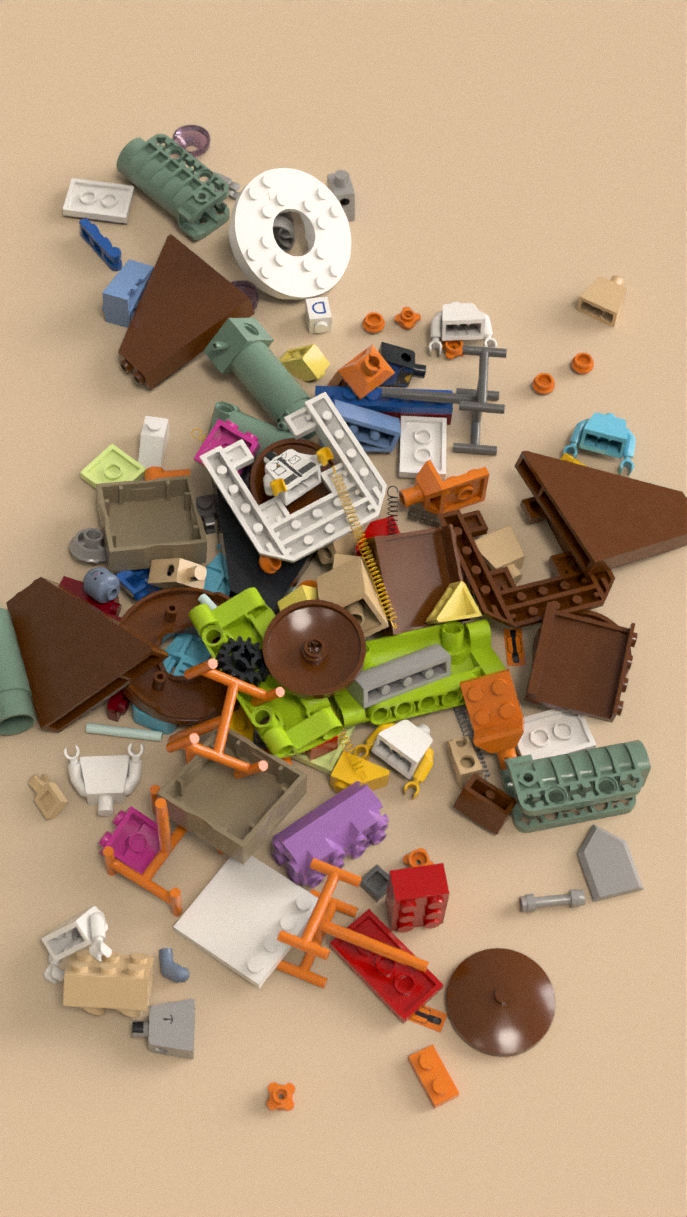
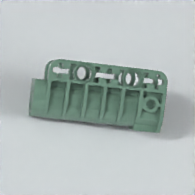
[117,134,230,240]
[501,740,651,833]

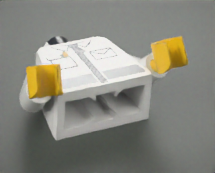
[263,447,334,506]

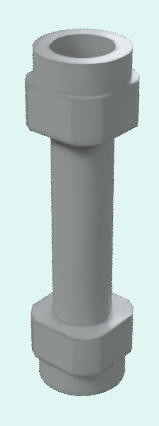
[519,889,585,913]

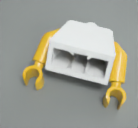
[354,720,434,800]

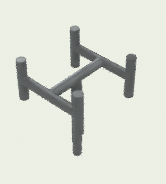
[381,345,507,455]

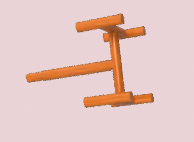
[166,658,285,779]
[103,785,225,917]
[276,858,429,989]

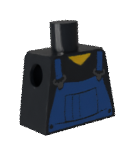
[378,342,426,388]

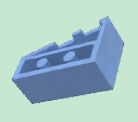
[319,400,401,452]

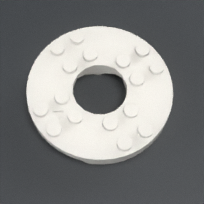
[228,168,351,300]

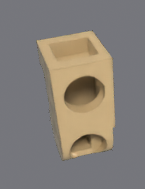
[447,736,483,788]

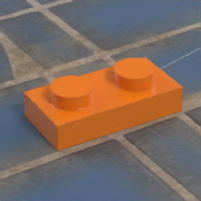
[408,1044,460,1109]

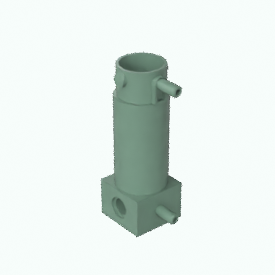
[204,318,316,440]

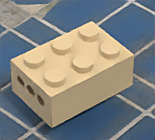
[63,950,154,1018]

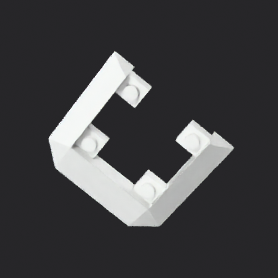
[199,392,387,563]

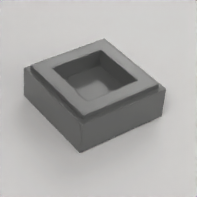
[359,865,389,902]

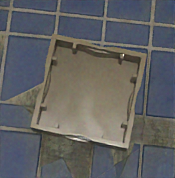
[96,475,207,572]
[157,728,307,865]

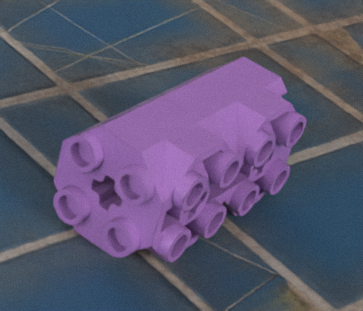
[271,781,389,888]

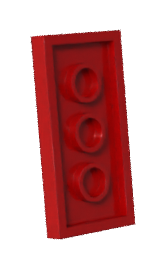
[329,909,444,1024]

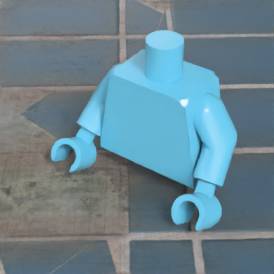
[563,413,636,476]

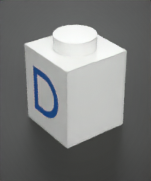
[305,297,332,334]

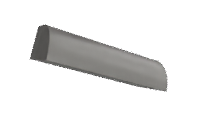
[346,644,451,708]

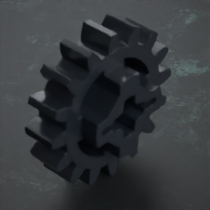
[215,636,269,687]

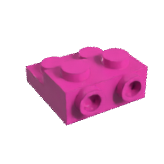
[193,419,261,475]
[98,806,171,874]

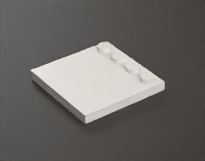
[173,856,318,989]

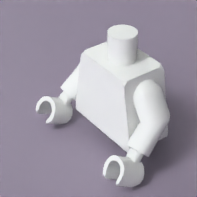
[429,301,497,356]
[64,742,145,816]
[41,906,112,984]

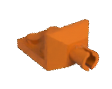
[328,345,395,400]
[399,460,489,516]
[460,668,525,769]

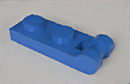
[79,218,123,271]

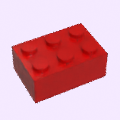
[385,863,450,932]

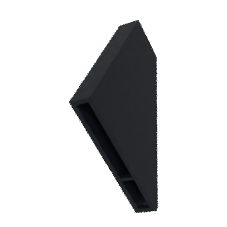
[211,466,317,616]

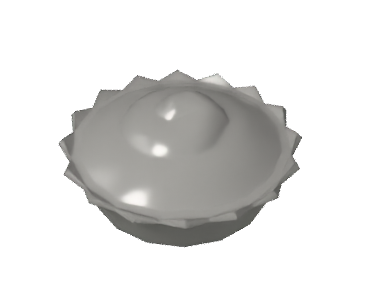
[69,528,107,564]

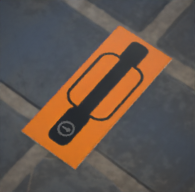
[503,628,526,666]
[409,1005,448,1033]

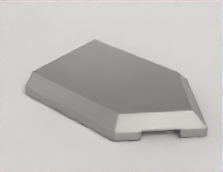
[577,824,644,902]

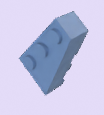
[102,259,154,328]

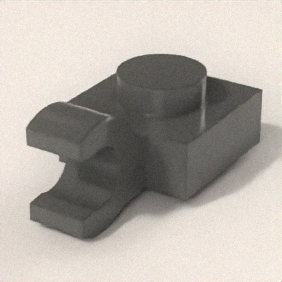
[196,494,216,534]

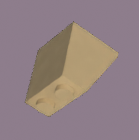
[316,556,389,638]

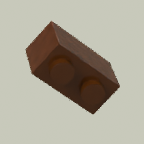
[453,773,517,835]

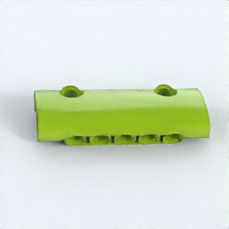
[188,587,343,758]
[329,619,506,728]

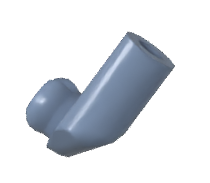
[159,948,190,983]

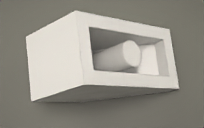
[138,416,170,468]

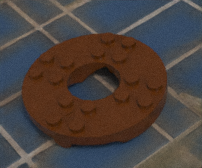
[119,587,241,725]

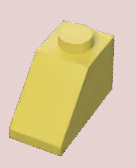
[279,344,330,382]

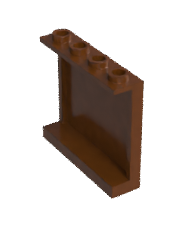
[364,524,471,637]
[524,602,638,723]

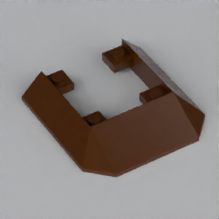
[437,497,615,629]

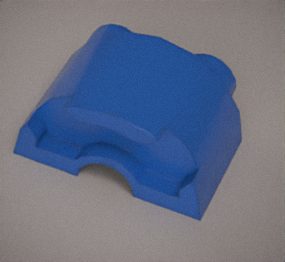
[116,568,171,601]

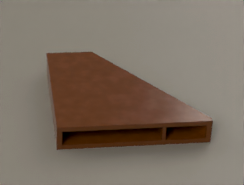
[118,234,255,390]
[514,451,687,576]
[6,577,169,733]

